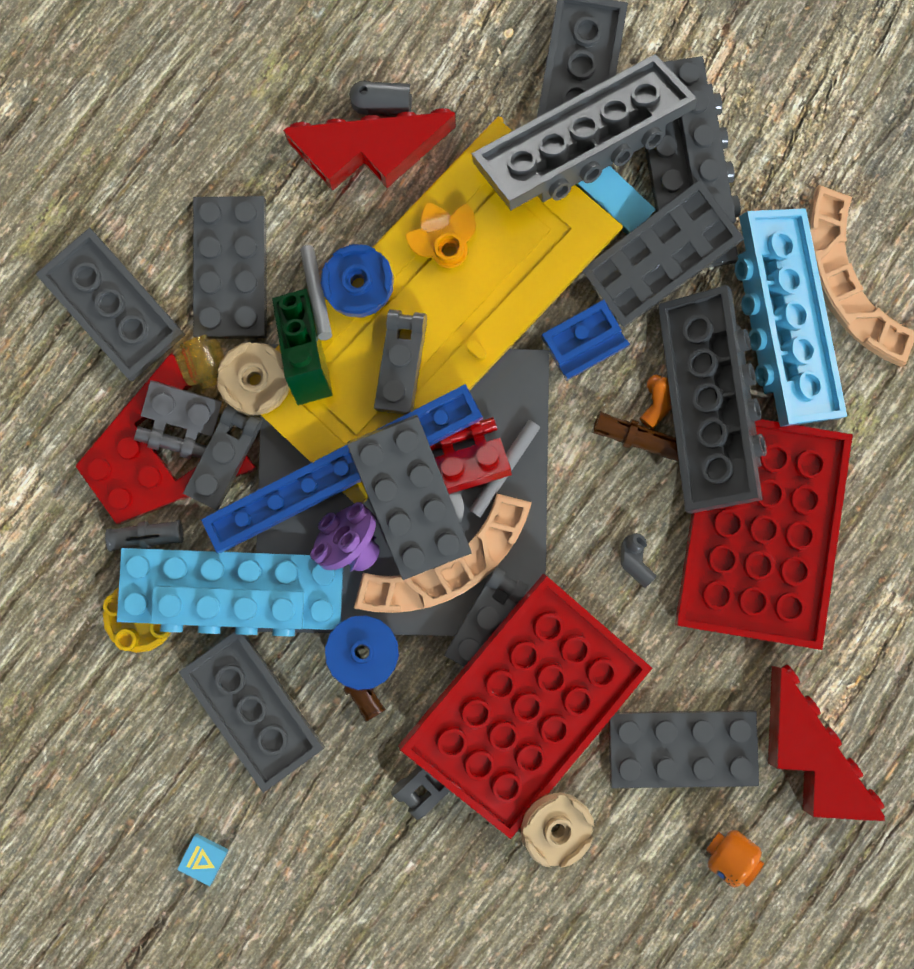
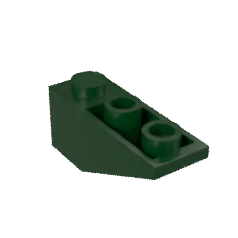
[272,288,333,405]

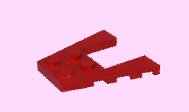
[75,353,257,525]

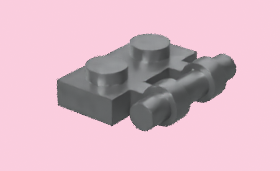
[134,380,222,459]

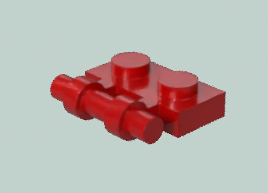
[430,417,512,494]

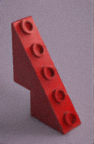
[283,108,456,191]
[768,664,885,821]

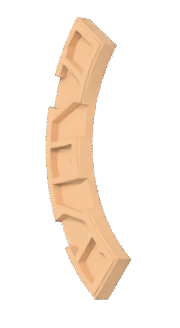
[808,185,914,367]
[354,494,532,613]

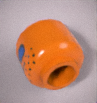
[706,830,765,888]

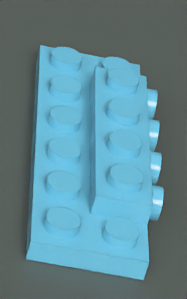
[735,208,847,427]
[117,548,343,636]

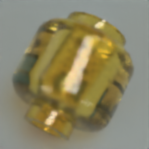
[175,334,225,390]

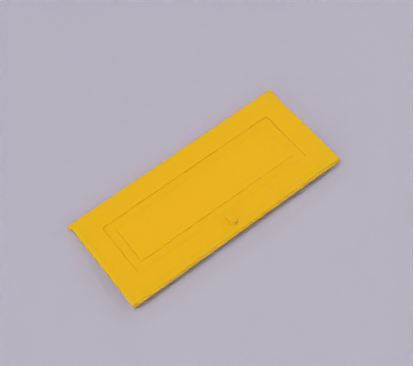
[250,116,623,503]

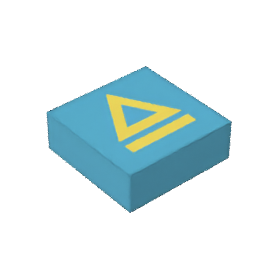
[177,834,229,887]

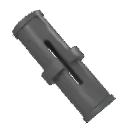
[105,520,184,552]

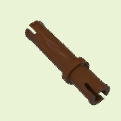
[592,411,679,462]

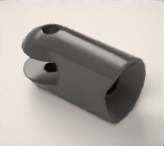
[349,80,412,116]

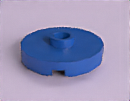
[321,244,394,318]
[325,615,399,690]

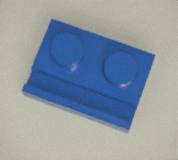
[541,300,630,381]

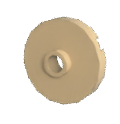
[217,342,289,416]
[521,792,594,868]

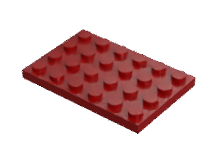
[675,419,853,650]
[398,574,653,839]

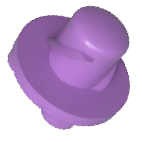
[310,502,380,572]

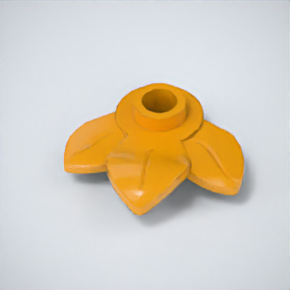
[406,203,476,268]

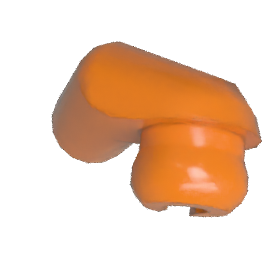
[639,374,672,430]

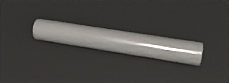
[300,245,332,340]
[469,420,540,518]

